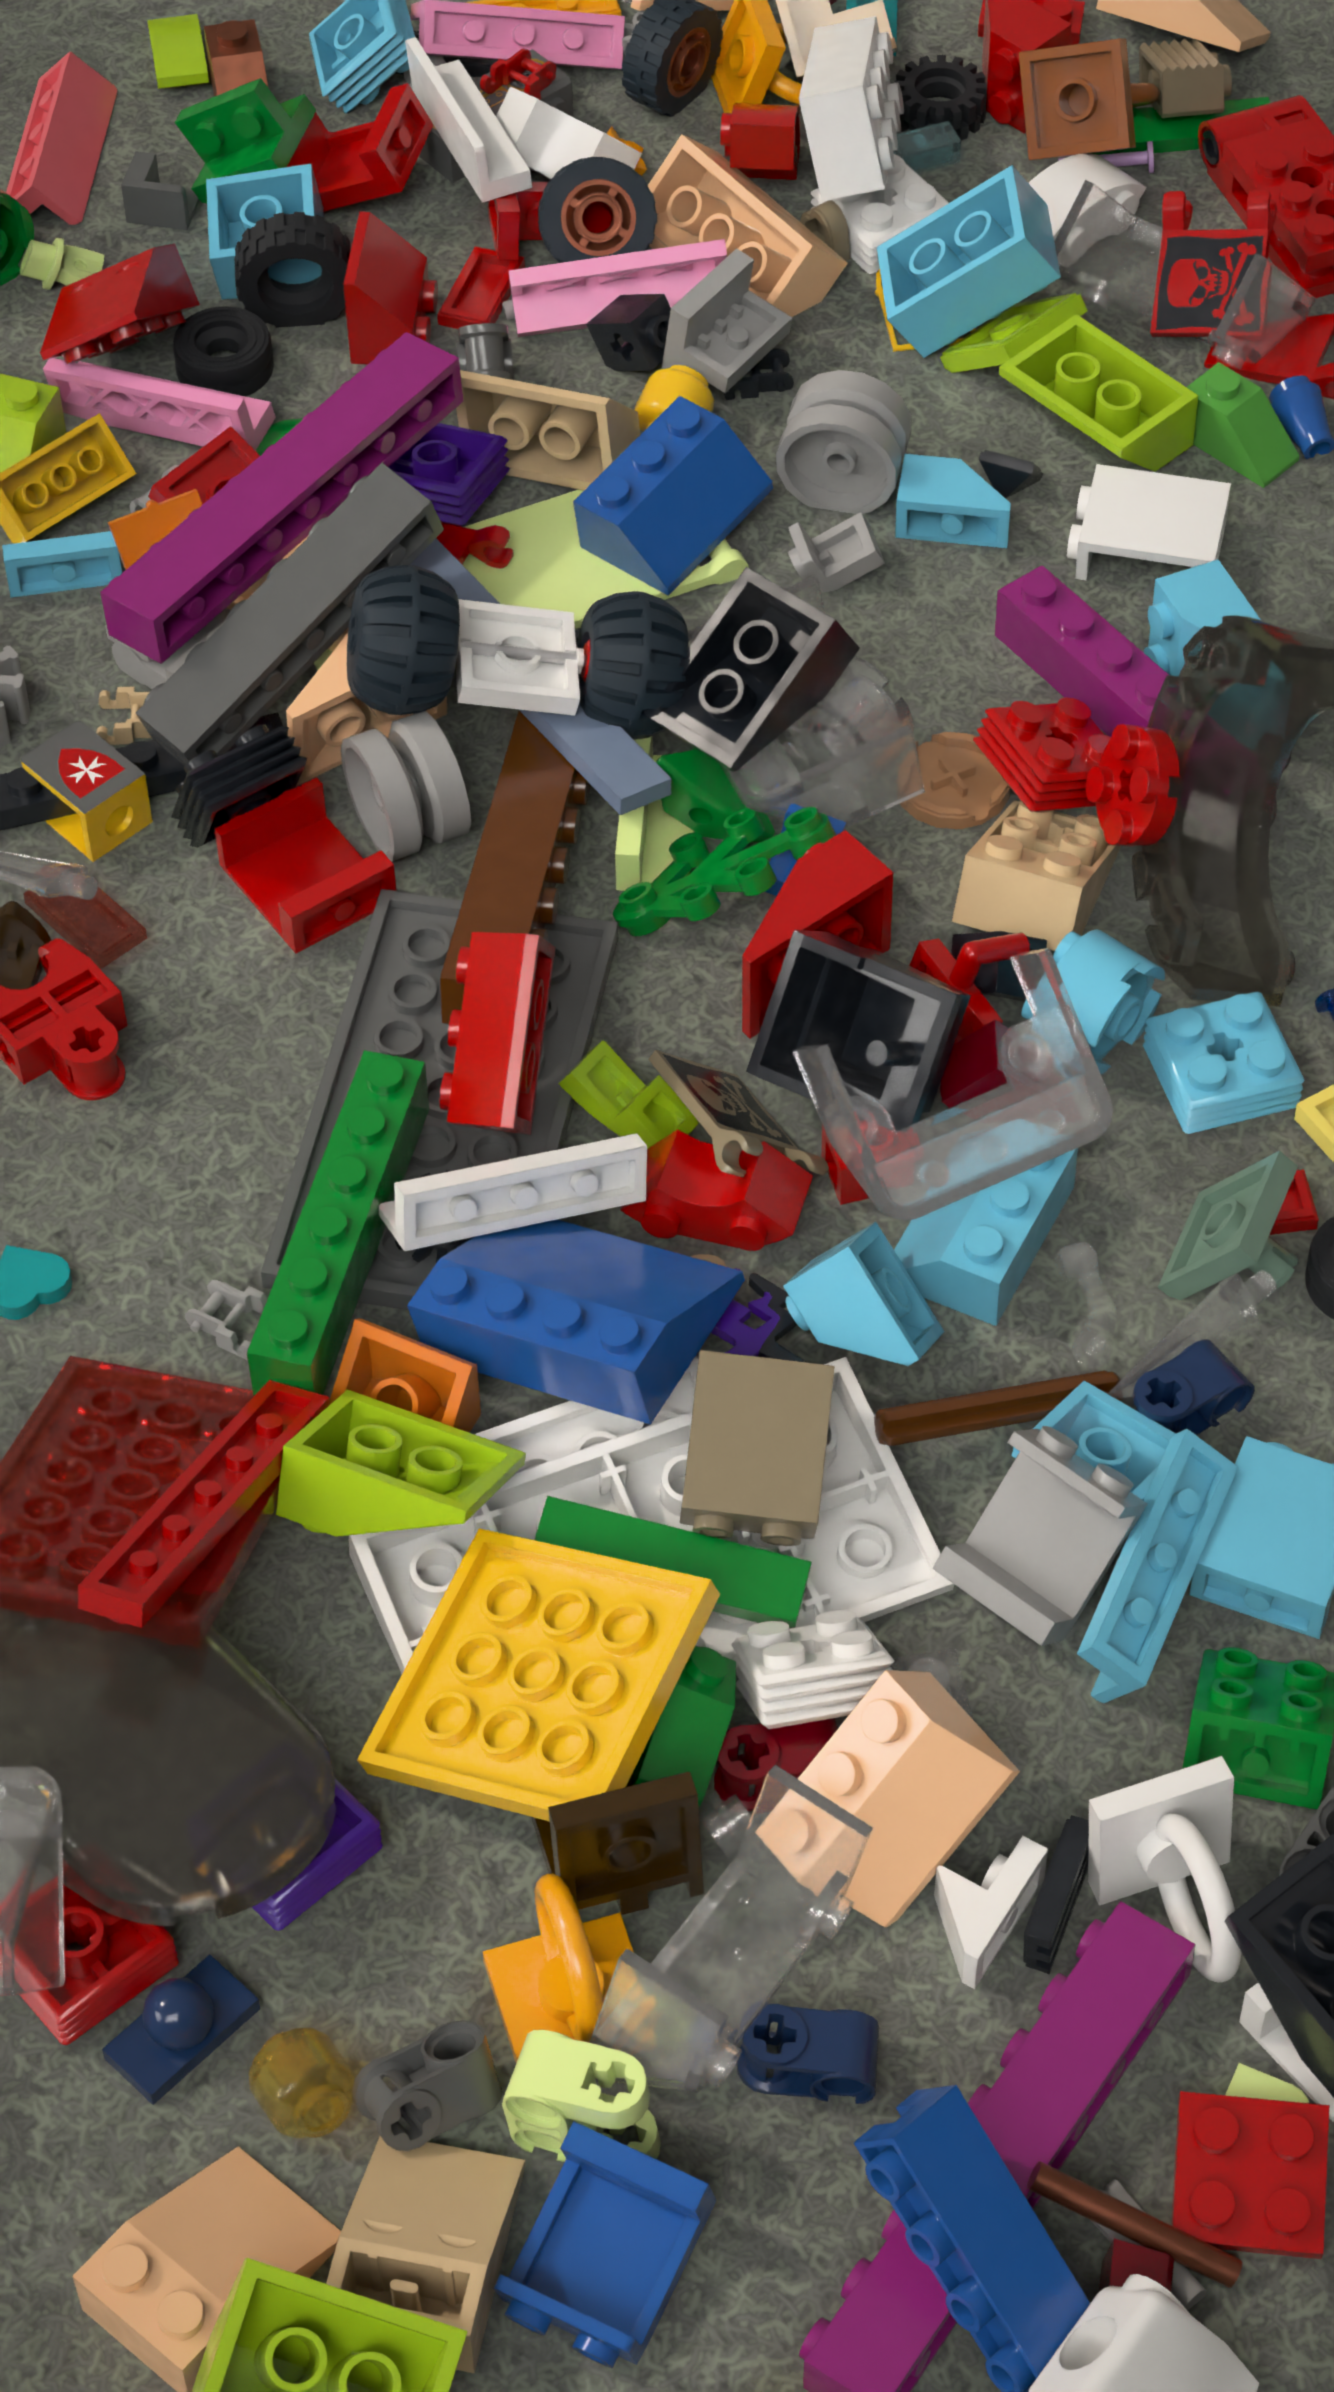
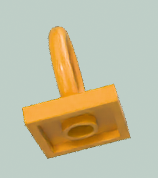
[711,0,802,113]
[483,1873,663,2063]

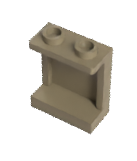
[679,1350,835,1546]

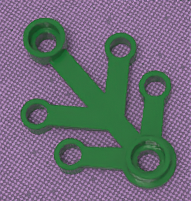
[613,807,836,936]

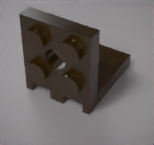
[531,1771,704,1915]

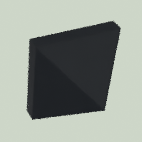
[979,450,1043,498]

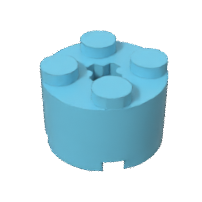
[1021,929,1165,1075]

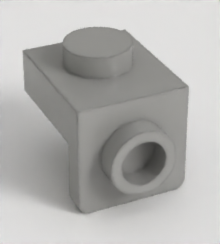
[788,512,885,592]

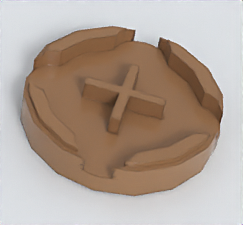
[894,732,1011,829]

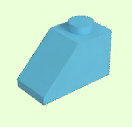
[895,454,1011,548]

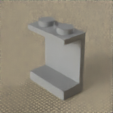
[932,1426,1147,1646]

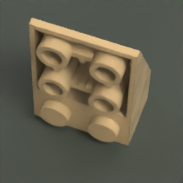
[952,800,1121,951]
[326,2136,526,2373]

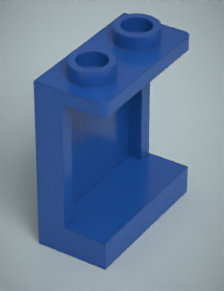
[493,2121,717,2368]

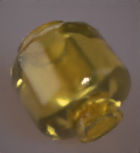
[248,2027,356,2138]

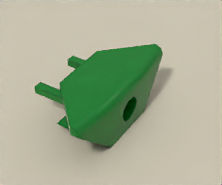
[656,747,775,842]

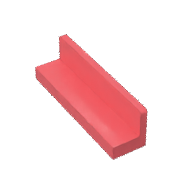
[6,51,117,225]

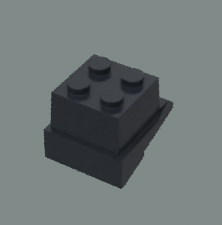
[746,930,971,1137]

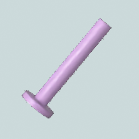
[1058,141,1154,173]

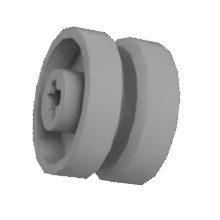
[776,370,911,514]
[341,711,471,862]

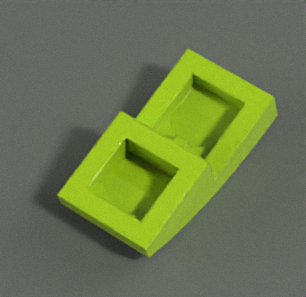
[147,14,209,89]
[558,1040,699,1149]

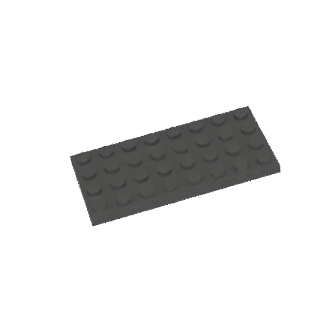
[261,889,619,1310]

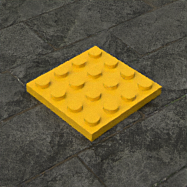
[357,1528,720,1822]

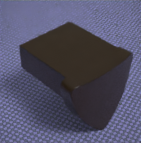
[0,901,51,989]

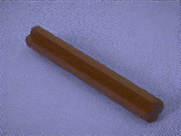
[874,1370,1122,1446]

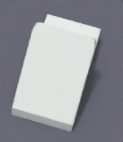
[934,1836,1048,1989]

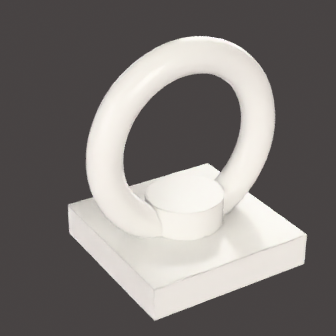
[1088,1756,1241,1983]

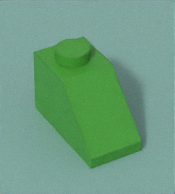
[1187,362,1300,488]

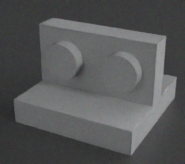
[662,248,792,393]

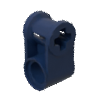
[1133,1339,1255,1436]
[736,2004,879,2104]

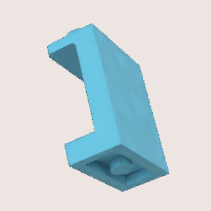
[1189,1436,1334,1639]

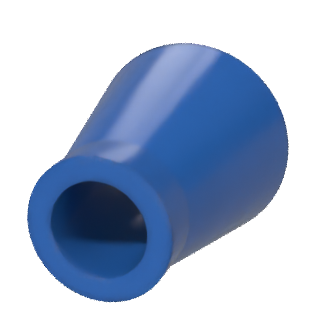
[1269,376,1334,459]

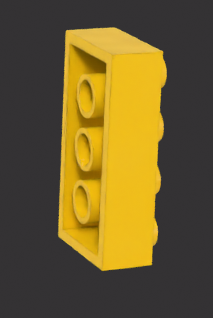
[0,413,137,543]

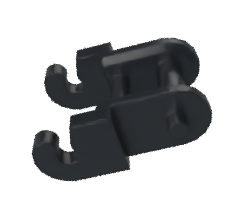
[724,348,794,400]

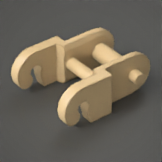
[96,687,151,745]

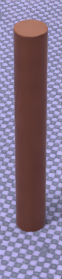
[1027,2161,1242,2288]

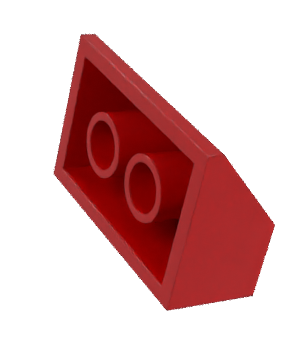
[439,932,556,1135]

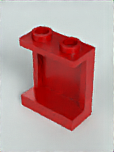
[287,83,434,212]

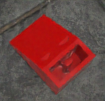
[40,243,200,364]

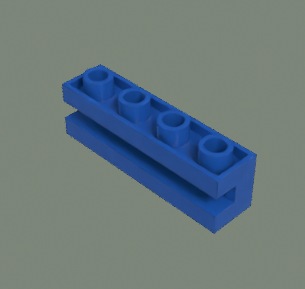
[853,2085,1090,2392]

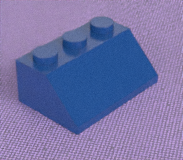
[573,396,773,596]

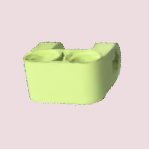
[502,2030,661,2162]

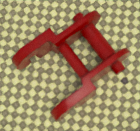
[480,48,557,100]

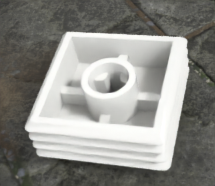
[811,154,949,274]
[731,1610,894,1729]

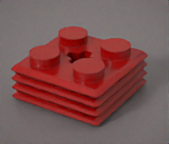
[973,697,1111,812]
[0,1848,179,2045]

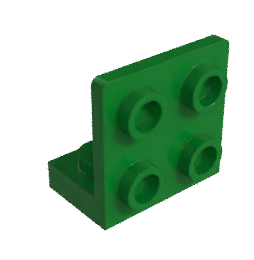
[1182,1647,1334,1810]

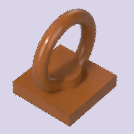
[1019,38,1159,160]

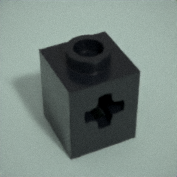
[586,294,671,371]

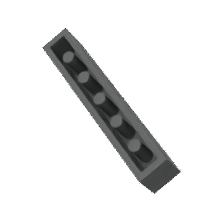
[136,463,444,766]

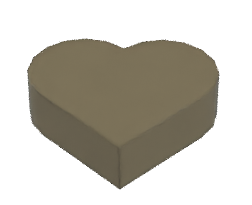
[800,200,851,261]

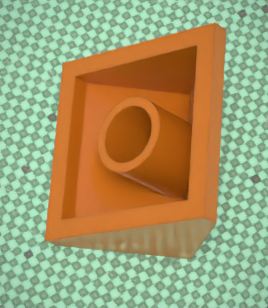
[329,1318,481,1433]

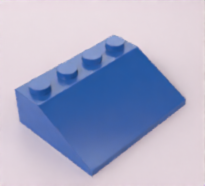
[407,1220,745,1425]

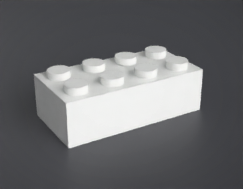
[799,16,904,201]

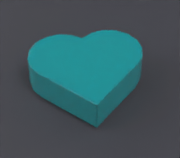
[0,1245,73,1320]

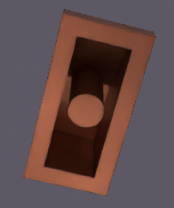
[204,19,268,96]

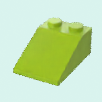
[276,1389,526,1537]

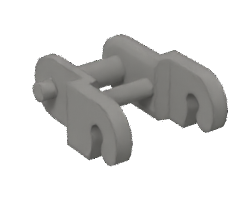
[185,1280,267,1360]

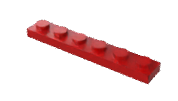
[78,1380,330,1628]

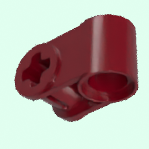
[714,1718,838,1811]

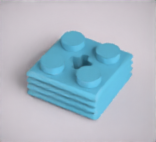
[309,0,415,113]
[1143,992,1304,1134]

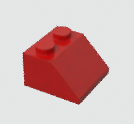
[982,0,1072,133]
[343,211,438,364]

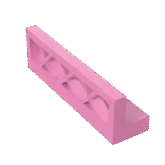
[410,0,625,70]
[509,239,727,337]
[43,358,276,451]

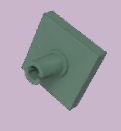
[1158,1151,1298,1300]

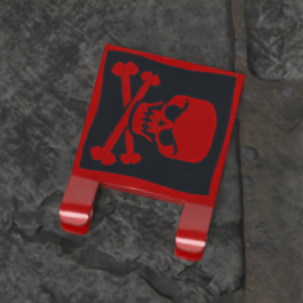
[1150,190,1277,337]

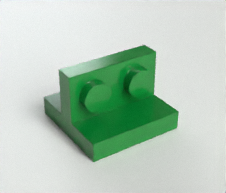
[174,78,316,204]

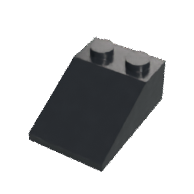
[643,567,860,772]
[1224,1834,1334,2098]

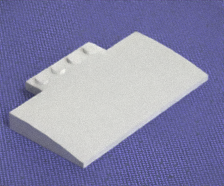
[349,1356,954,1674]

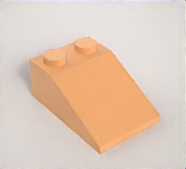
[1096,0,1271,52]
[286,633,447,786]
[73,2146,341,2392]

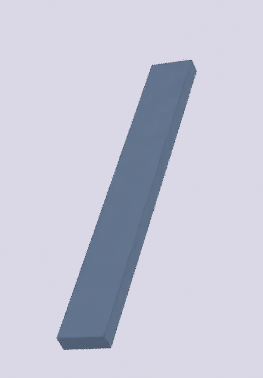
[410,538,672,815]

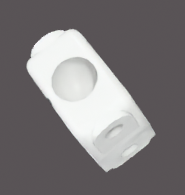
[1028,2274,1259,2392]

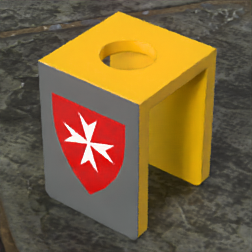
[21,721,153,862]

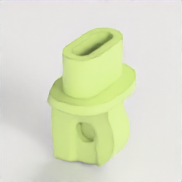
[20,238,105,290]

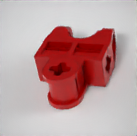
[0,938,128,1100]

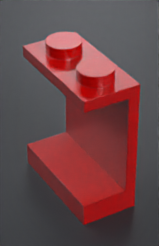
[215,777,397,954]

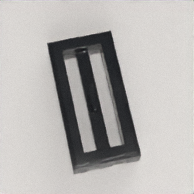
[1023,1815,1089,1974]

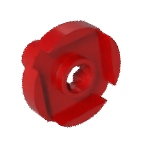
[1085,724,1180,847]

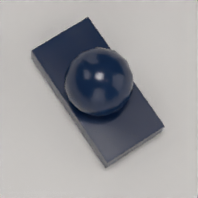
[102,1954,260,2105]

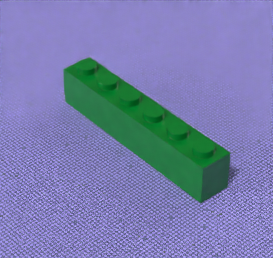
[247,1050,429,1397]

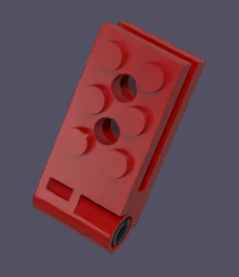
[1198,95,1334,302]

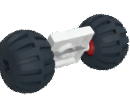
[346,565,689,740]

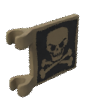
[648,1050,828,1196]

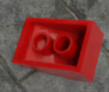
[742,830,894,1039]

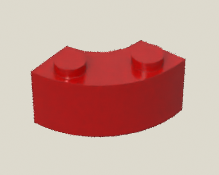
[720,103,800,180]
[620,1130,813,1251]

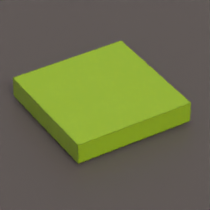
[940,293,1088,373]

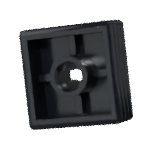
[171,724,307,848]

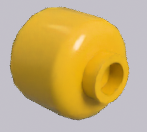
[634,365,714,432]

